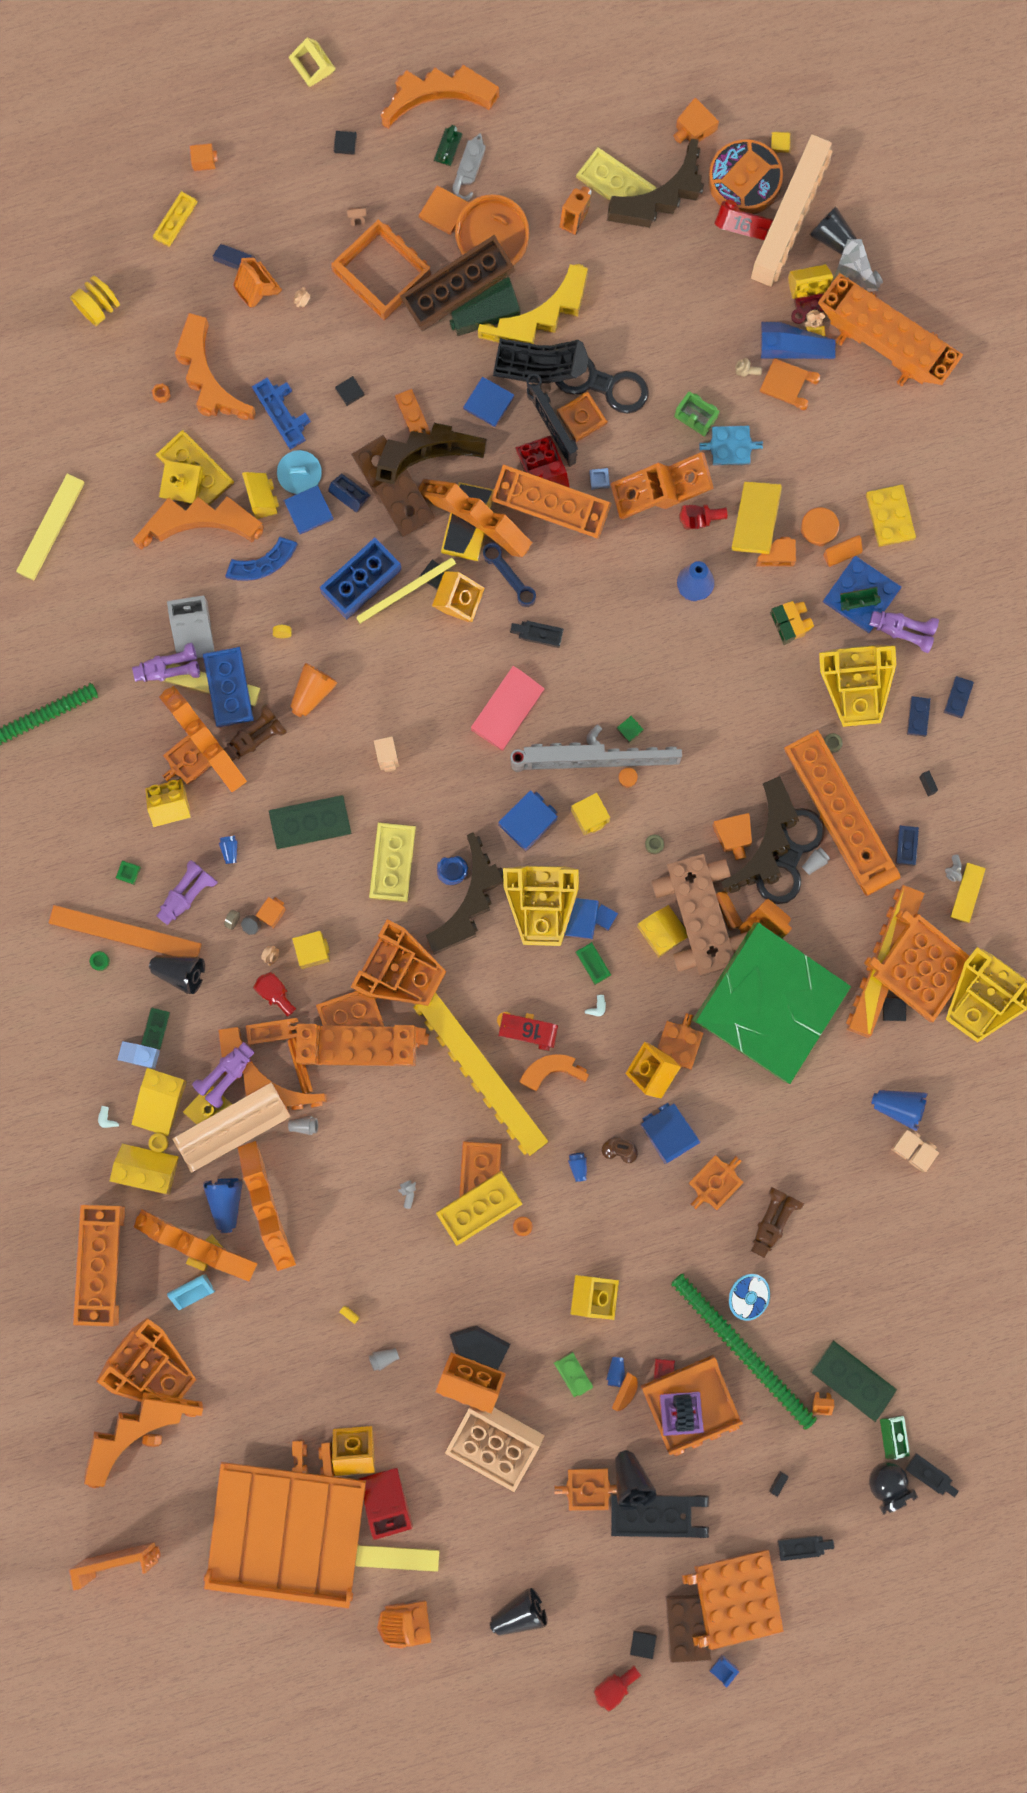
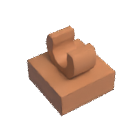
[347,206,366,226]

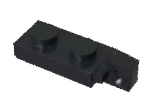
[510,621,564,648]
[905,1453,959,1498]
[777,1535,835,1561]

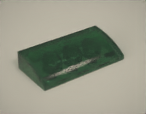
[268,795,352,850]
[810,1340,897,1422]

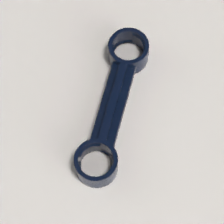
[483,543,536,607]

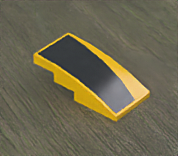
[441,482,494,561]

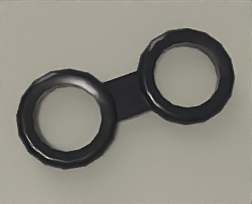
[554,358,649,414]
[756,808,825,904]

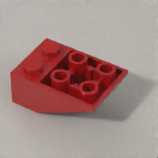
[515,436,570,488]
[359,1467,413,1540]

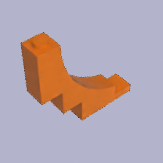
[418,479,533,558]
[133,496,264,550]
[84,1393,203,1488]

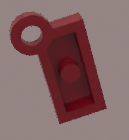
[791,293,825,324]

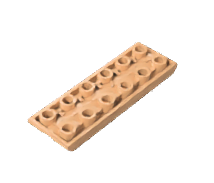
[173,1083,291,1173]

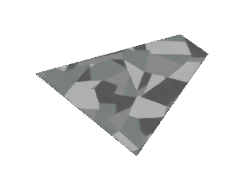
[833,239,878,291]

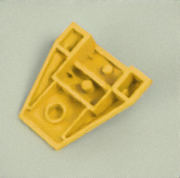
[819,645,896,727]
[503,866,579,946]
[946,947,1027,1043]

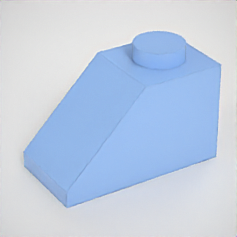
[117,1041,160,1069]

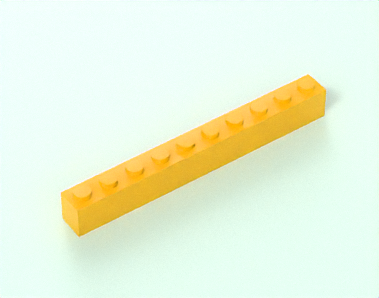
[413,993,548,1156]

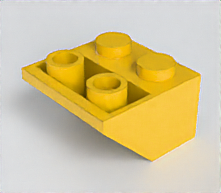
[788,264,833,299]
[145,779,191,827]

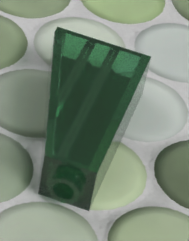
[449,277,520,336]

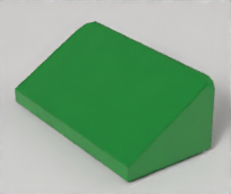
[880,1416,910,1459]

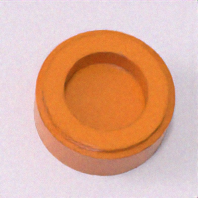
[618,768,638,788]
[513,1217,533,1236]

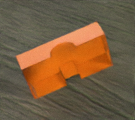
[287,1440,308,1473]

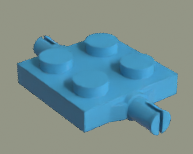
[699,426,763,465]

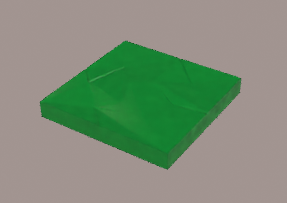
[693,922,851,1084]

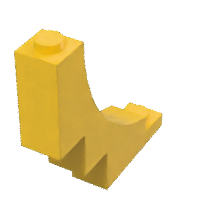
[478,264,588,344]

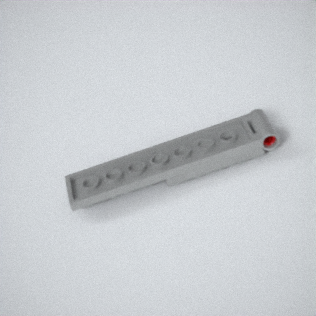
[510,742,682,772]

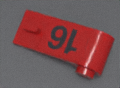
[714,199,773,241]
[498,1013,558,1051]

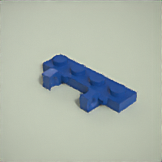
[252,377,311,450]

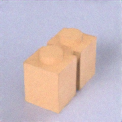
[374,737,399,772]
[891,1129,939,1172]

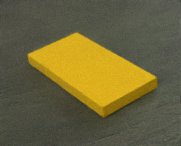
[155,429,234,506]
[732,482,782,554]
[436,1171,523,1246]

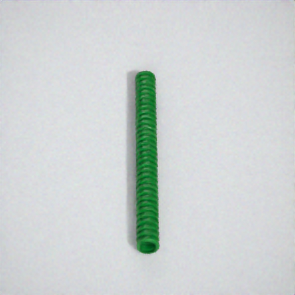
[0,682,98,745]
[671,1274,817,1430]

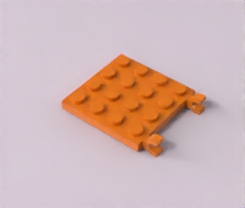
[864,910,969,1022]
[682,1550,784,1650]

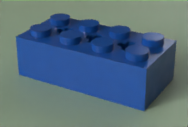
[319,537,402,620]

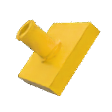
[159,460,203,504]
[183,1086,233,1125]

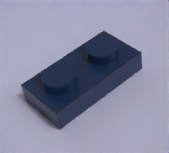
[943,676,974,719]
[907,696,931,737]
[896,825,919,866]

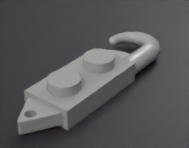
[452,133,486,201]

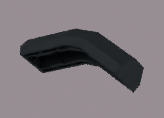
[493,338,589,384]

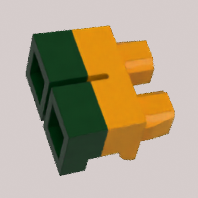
[770,601,814,645]

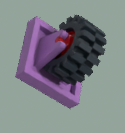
[660,1392,704,1436]

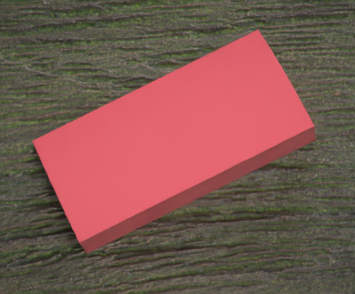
[471,666,545,751]

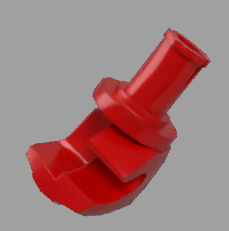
[679,504,728,530]
[253,972,296,1017]
[593,1665,641,1712]

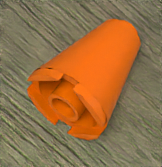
[290,663,338,718]

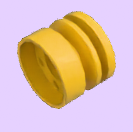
[70,275,120,327]

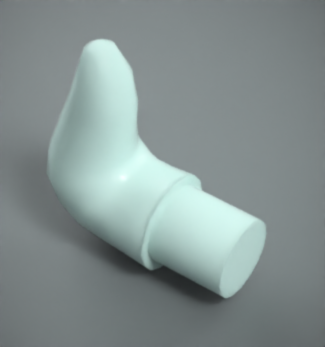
[584,995,606,1016]
[98,1106,119,1128]

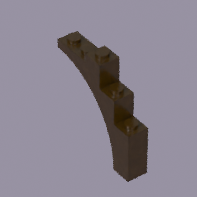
[607,139,704,228]
[376,422,487,484]
[721,776,799,893]
[426,832,503,955]

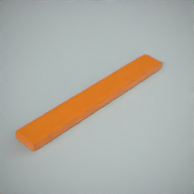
[48,905,202,957]

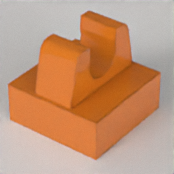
[812,1392,834,1415]

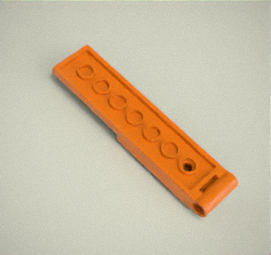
[784,730,901,896]

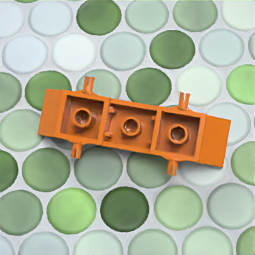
[818,273,963,386]

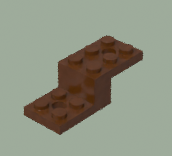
[351,435,435,537]

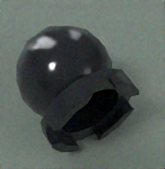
[869,1462,918,1515]

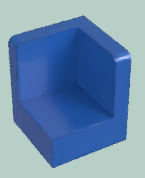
[709,1655,739,1688]

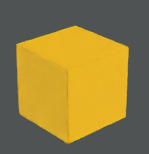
[571,793,610,836]
[292,931,330,969]

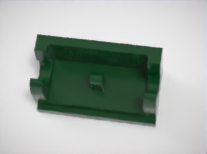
[141,1007,170,1050]

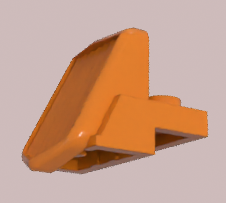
[233,257,282,308]
[738,899,792,938]
[377,1601,431,1648]

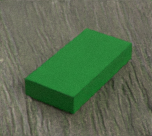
[575,942,611,985]

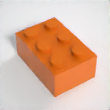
[436,1352,506,1414]

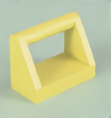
[289,37,336,87]

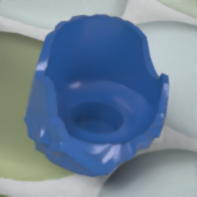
[437,856,468,885]

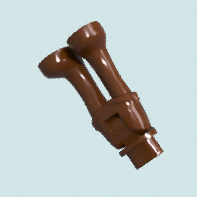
[224,704,287,761]
[602,1137,638,1163]
[751,1187,804,1258]

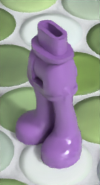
[869,611,939,653]
[132,642,200,682]
[156,860,218,925]
[192,1042,255,1108]

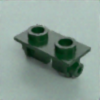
[433,125,463,166]
[840,587,881,611]

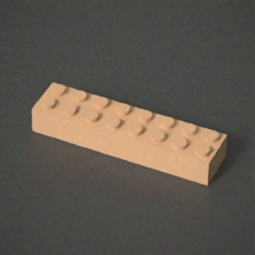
[751,135,833,287]

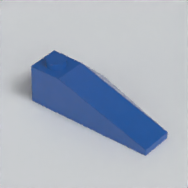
[761,322,835,359]

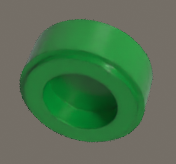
[89,951,110,971]

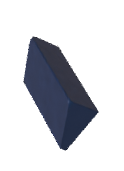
[213,244,255,270]
[328,473,371,513]

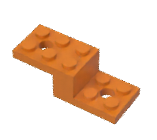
[610,452,714,519]

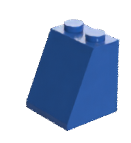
[640,1103,701,1164]

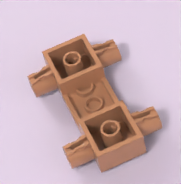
[651,854,747,977]

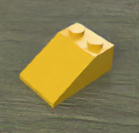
[131,1068,187,1137]

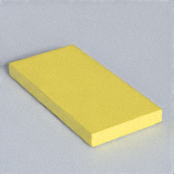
[576,147,657,201]
[369,823,416,902]

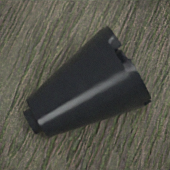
[809,206,857,255]
[149,955,205,994]
[615,1450,657,1510]
[489,1588,548,1636]

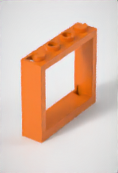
[331,219,431,320]

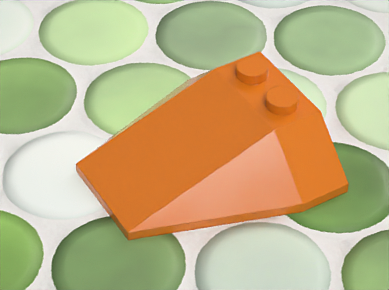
[351,919,446,1006]
[97,1318,196,1402]

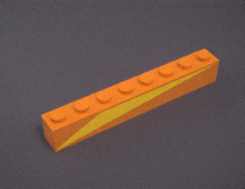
[846,885,925,1038]

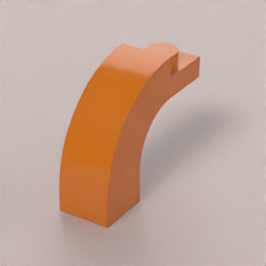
[519,1054,589,1092]

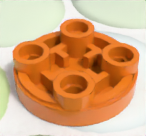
[801,507,839,547]

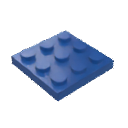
[823,556,902,633]

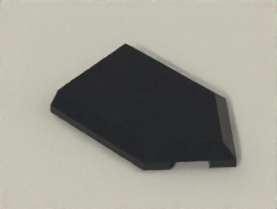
[450,1326,511,1370]

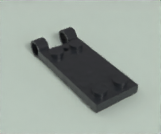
[527,374,578,467]
[611,1494,709,1538]

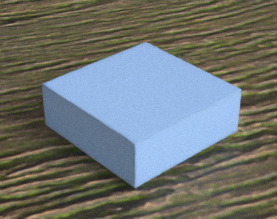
[589,468,610,490]

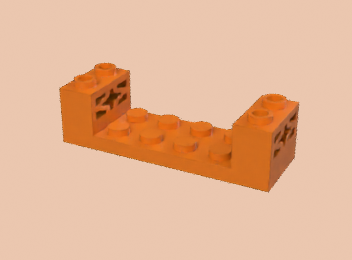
[491,464,612,539]
[296,1024,417,1066]
[73,1205,125,1327]

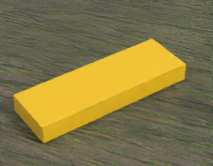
[153,191,198,247]
[950,863,986,923]

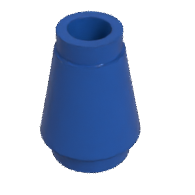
[219,836,237,864]
[568,1152,587,1182]
[606,1357,625,1387]

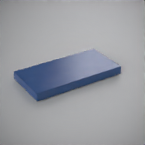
[203,647,254,728]

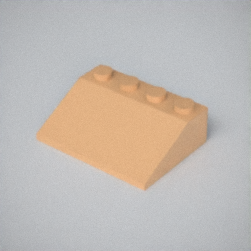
[445,1406,545,1492]

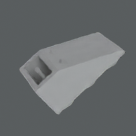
[167,595,215,658]

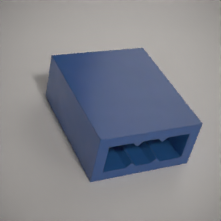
[498,790,558,852]

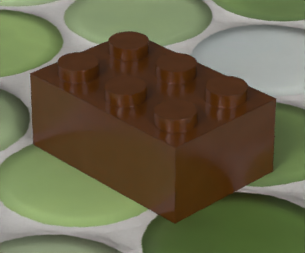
[666,1594,711,1663]

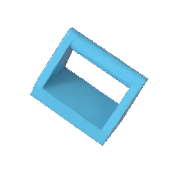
[167,1274,215,1310]

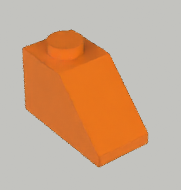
[756,537,796,567]

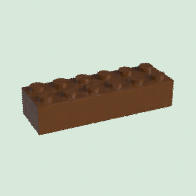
[400,235,515,331]

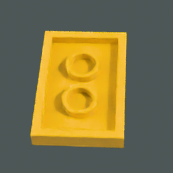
[866,485,916,547]

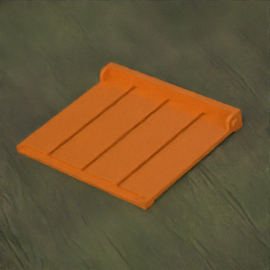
[204,1462,366,1609]

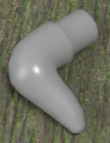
[586,725,602,745]

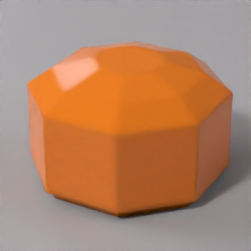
[152,383,171,403]
[142,1434,162,1447]

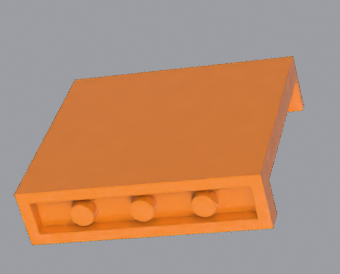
[640,1355,743,1456]
[69,1542,161,1591]

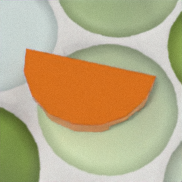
[612,1373,638,1411]

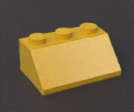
[109,1144,179,1195]

